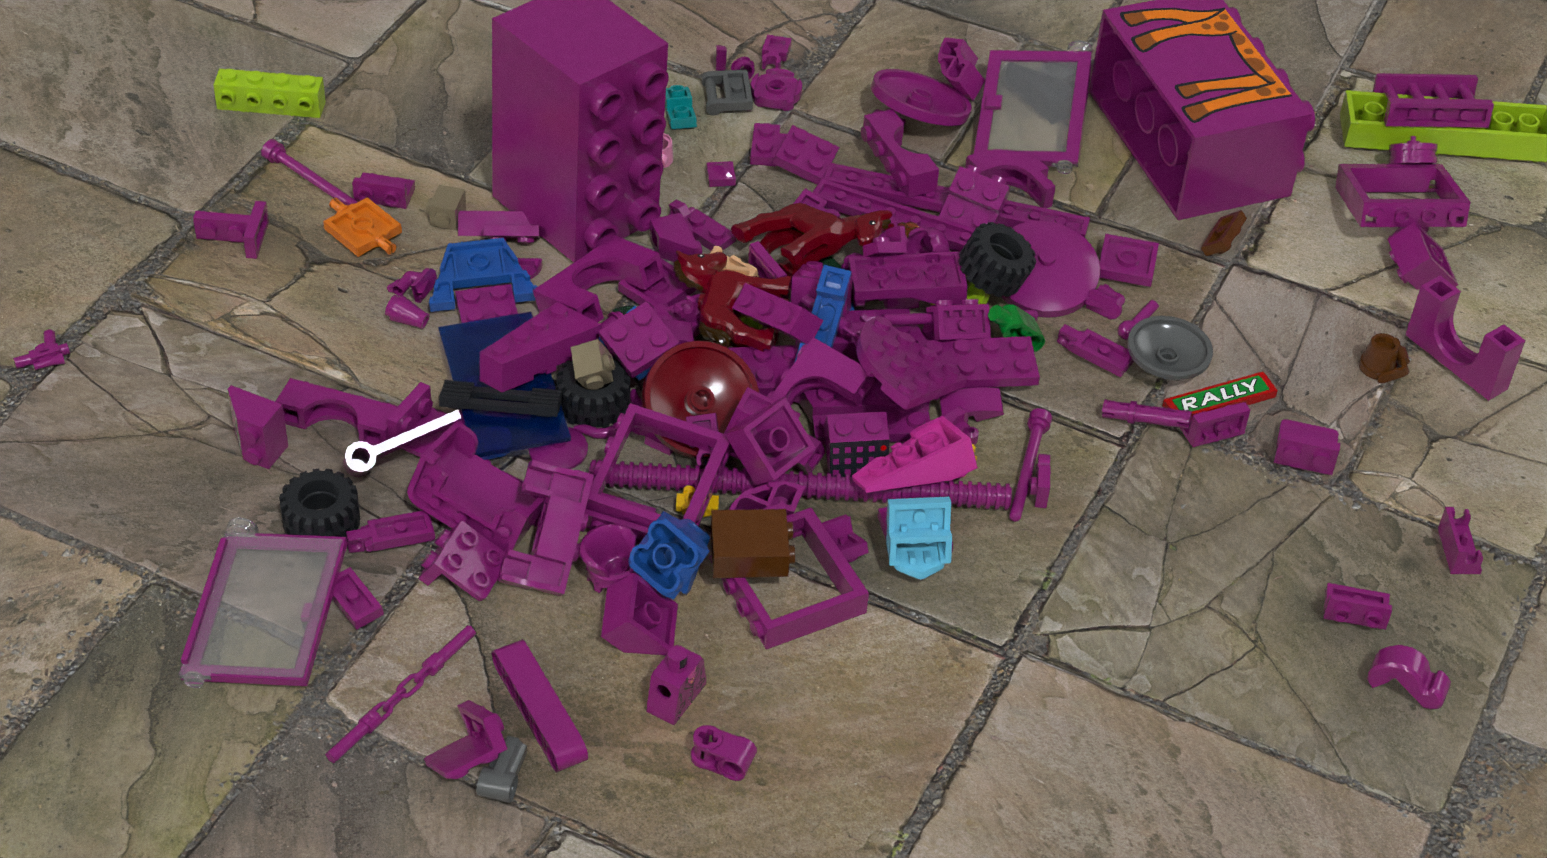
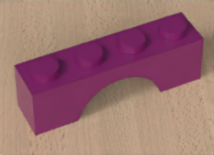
[861,109,939,197]
[275,378,398,447]

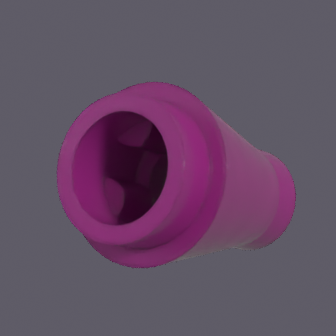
[385,295,430,329]

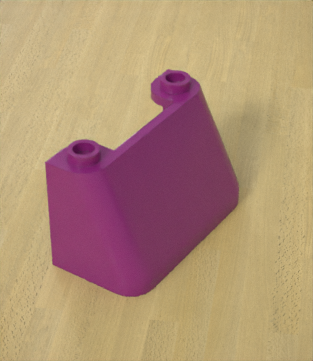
[407,421,544,552]

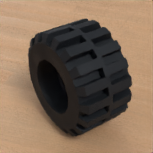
[958,222,1036,297]
[557,357,630,428]
[279,469,361,537]

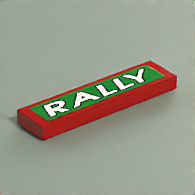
[1162,371,1278,417]

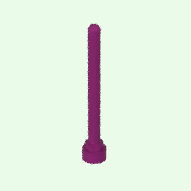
[261,139,358,205]
[1009,408,1052,522]

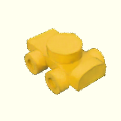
[676,485,719,517]

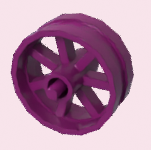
[1389,136,1437,164]

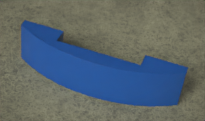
[794,265,852,363]

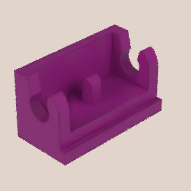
[1438,507,1483,574]

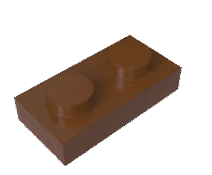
[1201,210,1247,256]

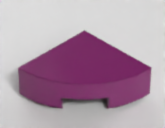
[716,45,727,71]
[518,258,543,279]

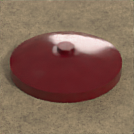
[642,341,759,459]

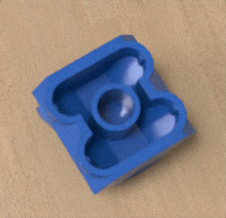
[628,511,710,600]

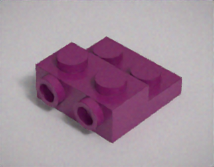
[938,165,1010,229]

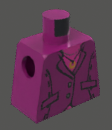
[646,645,706,725]

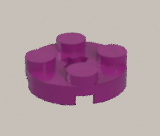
[751,68,802,111]

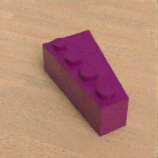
[480,302,602,392]

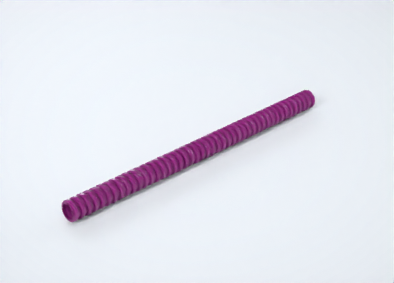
[589,459,1012,510]

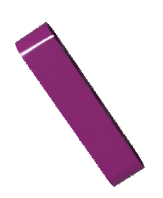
[491,639,588,773]

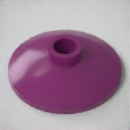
[528,426,588,469]

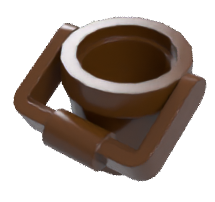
[1359,333,1410,383]

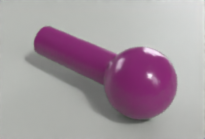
[1118,300,1159,340]

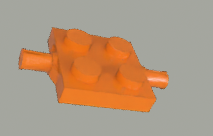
[323,197,402,257]

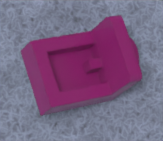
[822,514,869,562]

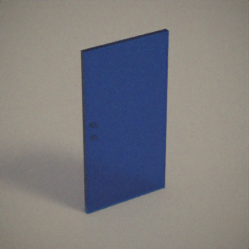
[438,312,571,457]

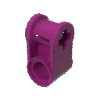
[690,725,757,781]

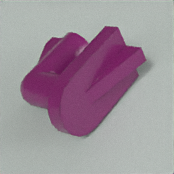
[387,268,437,303]
[1085,284,1125,319]

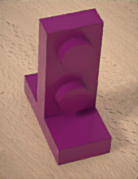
[193,201,269,259]

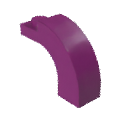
[965,149,1055,208]

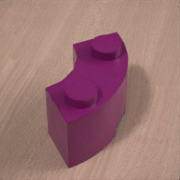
[938,37,985,101]
[729,481,805,515]

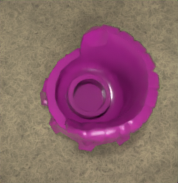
[579,523,639,593]

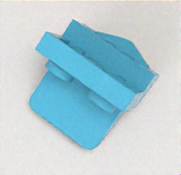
[886,497,952,581]

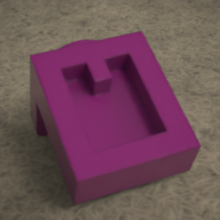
[863,226,907,256]

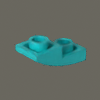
[665,85,697,129]

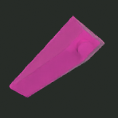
[852,416,978,493]

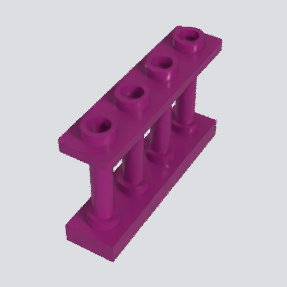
[1373,73,1494,128]

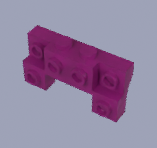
[498,460,594,596]

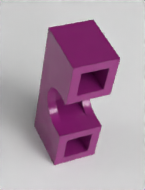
[732,283,823,344]

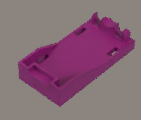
[848,251,968,306]

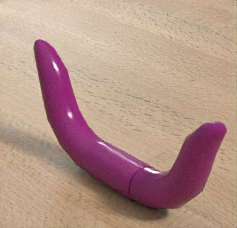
[573,389,643,439]

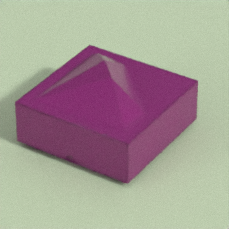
[706,161,736,187]

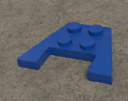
[429,238,537,312]

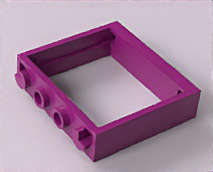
[1335,164,1471,227]
[586,403,731,528]
[709,507,869,650]

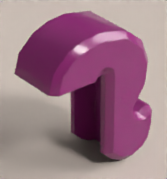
[1367,645,1451,709]

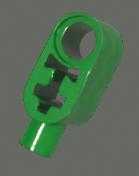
[988,304,1045,352]

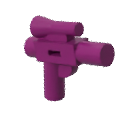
[13,329,70,370]

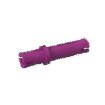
[1102,399,1192,429]

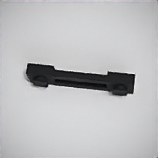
[439,380,562,417]

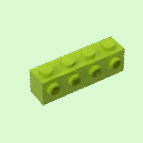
[213,68,326,118]

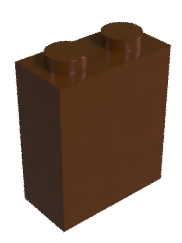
[711,509,795,578]

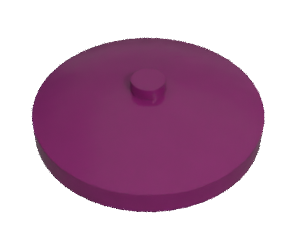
[871,69,972,126]
[1001,221,1100,318]

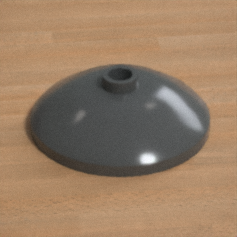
[1127,316,1213,380]

